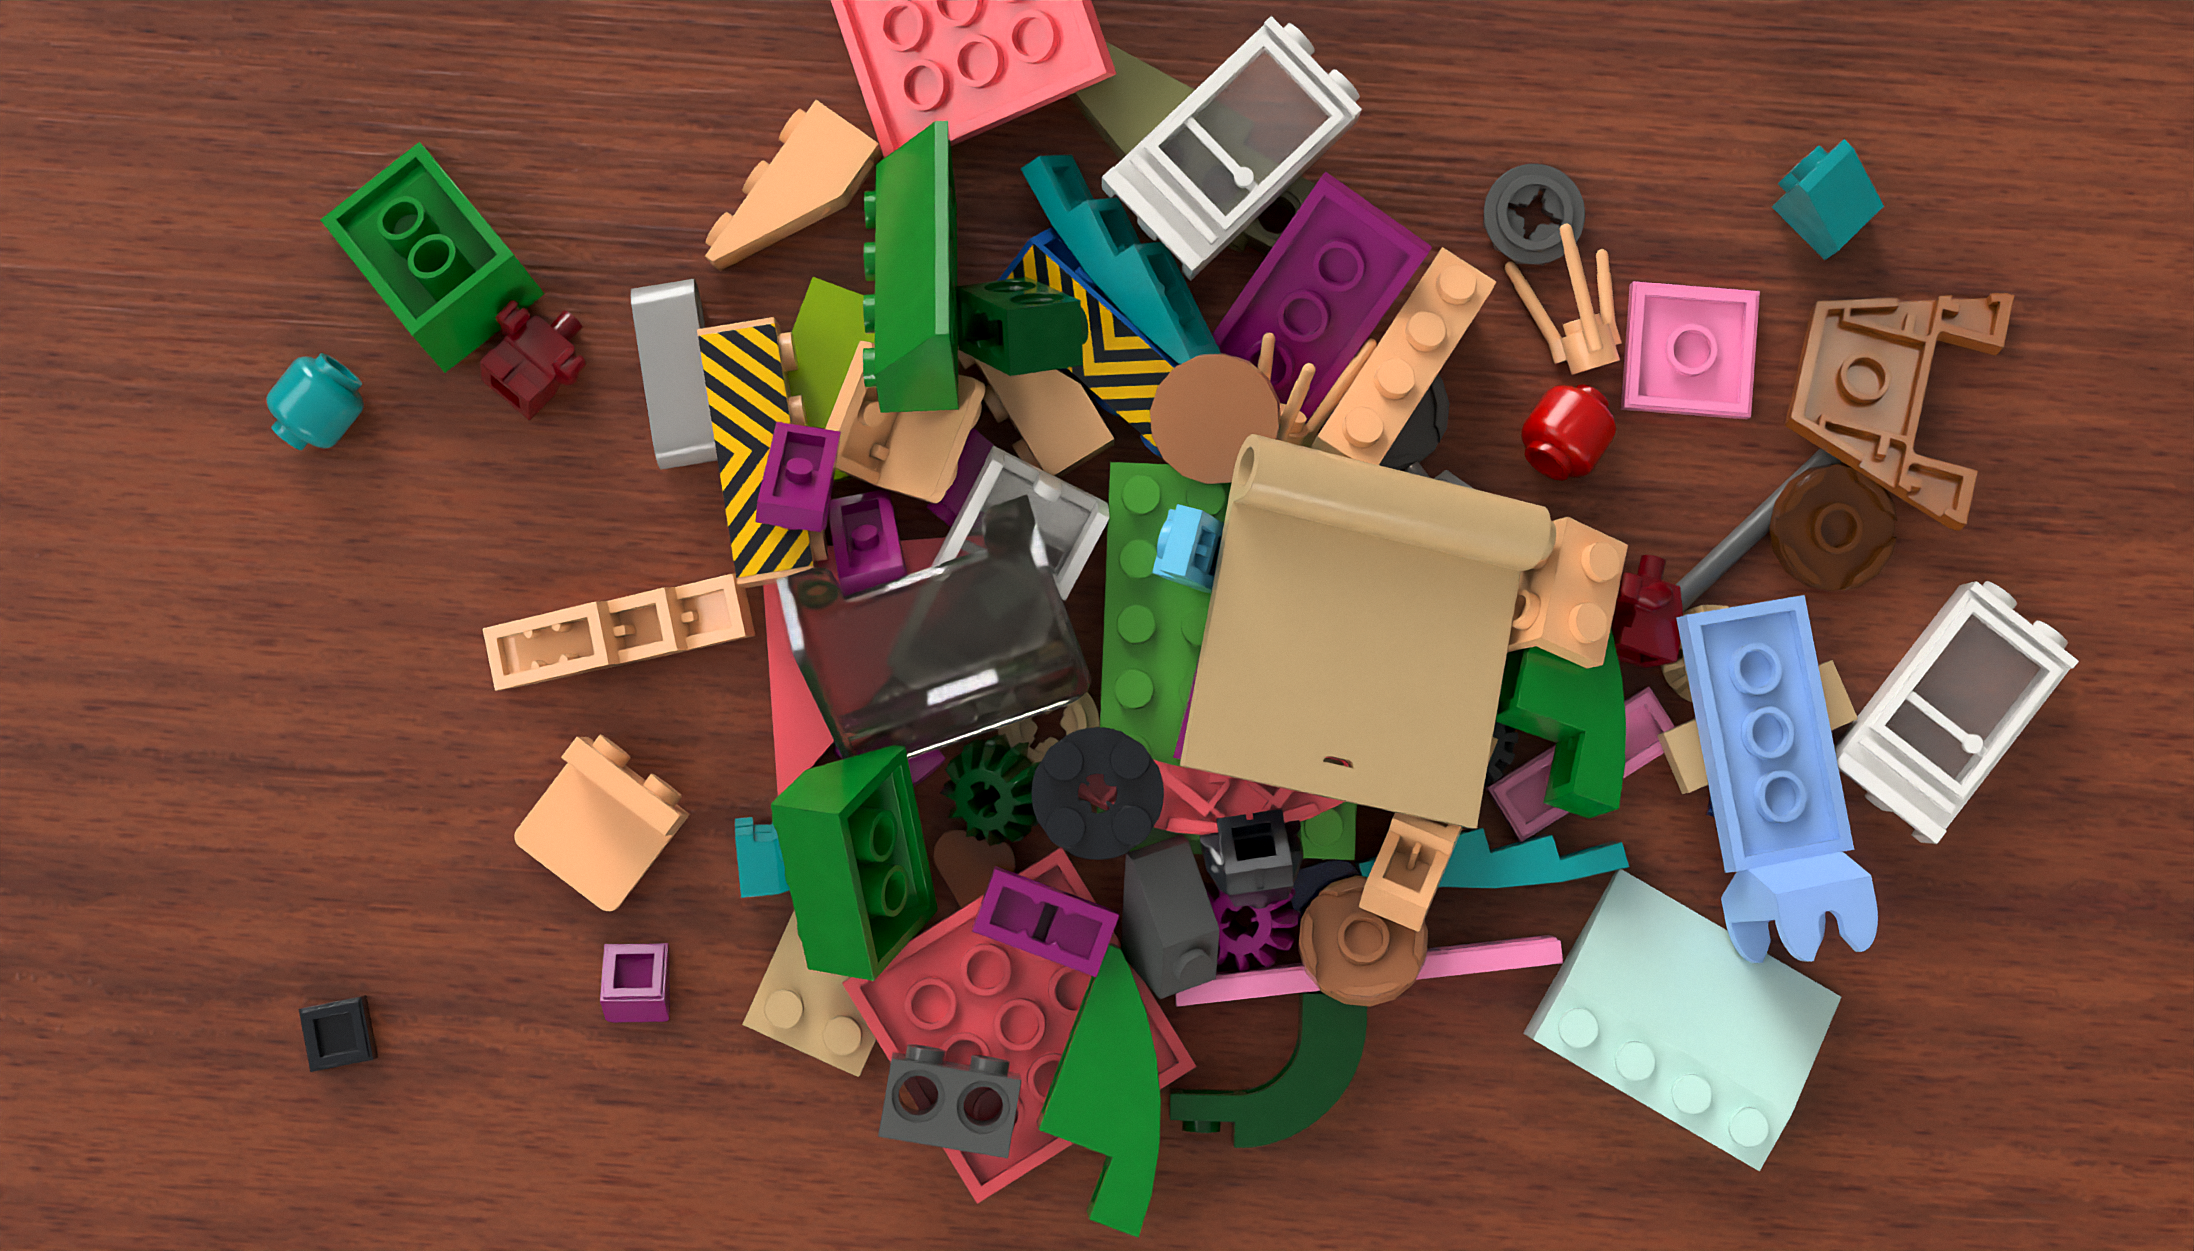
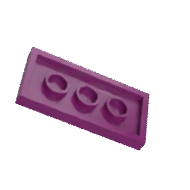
[1212,172,1432,424]

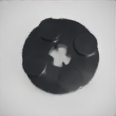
[1032,727,1164,860]

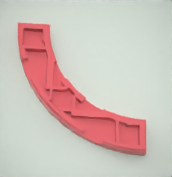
[1078,757,1348,835]

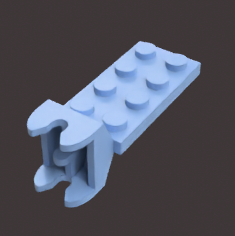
[1676,595,1878,963]

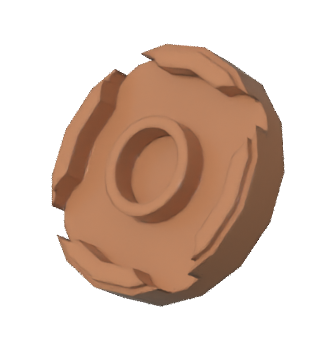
[1150,354,1281,484]
[1298,876,1428,1007]

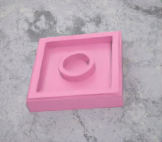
[1621,281,1760,420]

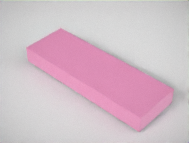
[1486,687,1675,842]

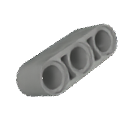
[631,279,718,470]

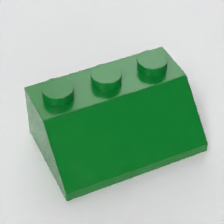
[771,745,938,981]

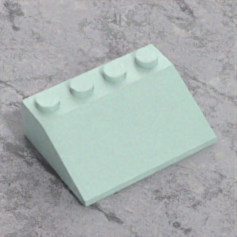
[1523,869,1841,1171]

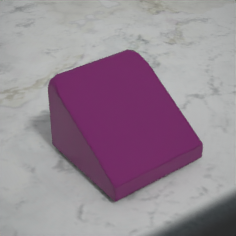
[600,943,670,1022]

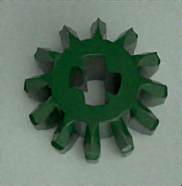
[940,733,1041,847]

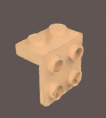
[825,340,985,503]
[1507,517,1628,668]
[515,734,690,911]

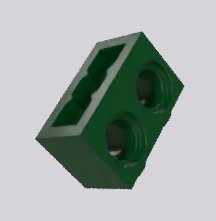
[955,277,1088,376]

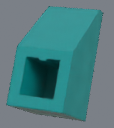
[1772,139,1884,260]

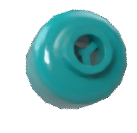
[266,353,364,450]

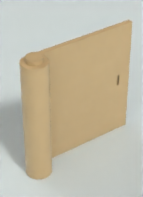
[1180,434,1556,829]

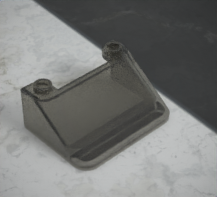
[776,494,1091,759]

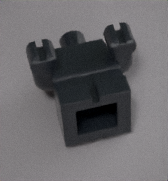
[1200,809,1304,909]

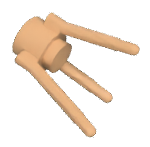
[1505,224,1622,375]
[1258,333,1377,448]

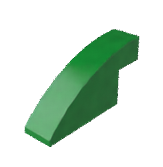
[1495,629,1626,819]
[1036,942,1161,1238]

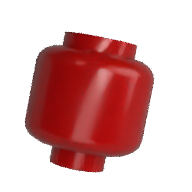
[1521,384,1617,481]

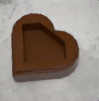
[933,829,1016,908]

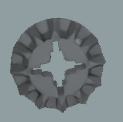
[1483,164,1585,266]

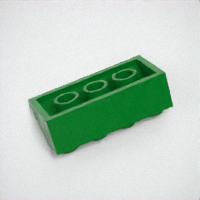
[863,121,959,413]

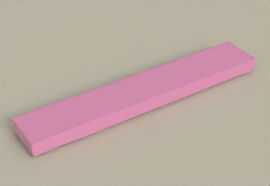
[1175,935,1563,1006]

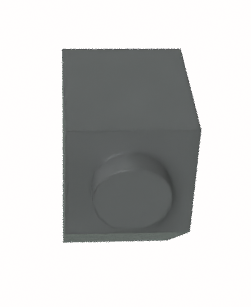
[1121,834,1219,999]

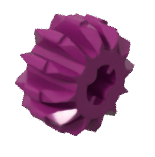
[1203,882,1301,972]

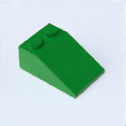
[320,142,545,373]

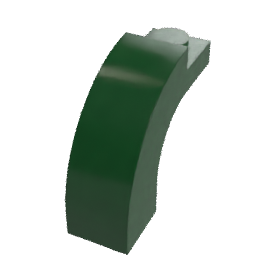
[1169,990,1367,1148]

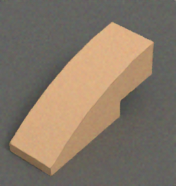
[1359,737,1498,932]

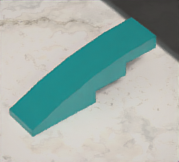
[1021,155,1221,364]
[1354,827,1629,888]

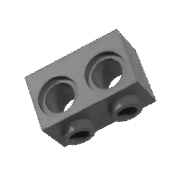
[878,1044,1021,1158]

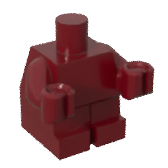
[480,300,586,421]
[1611,555,1683,668]

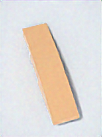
[483,573,755,691]

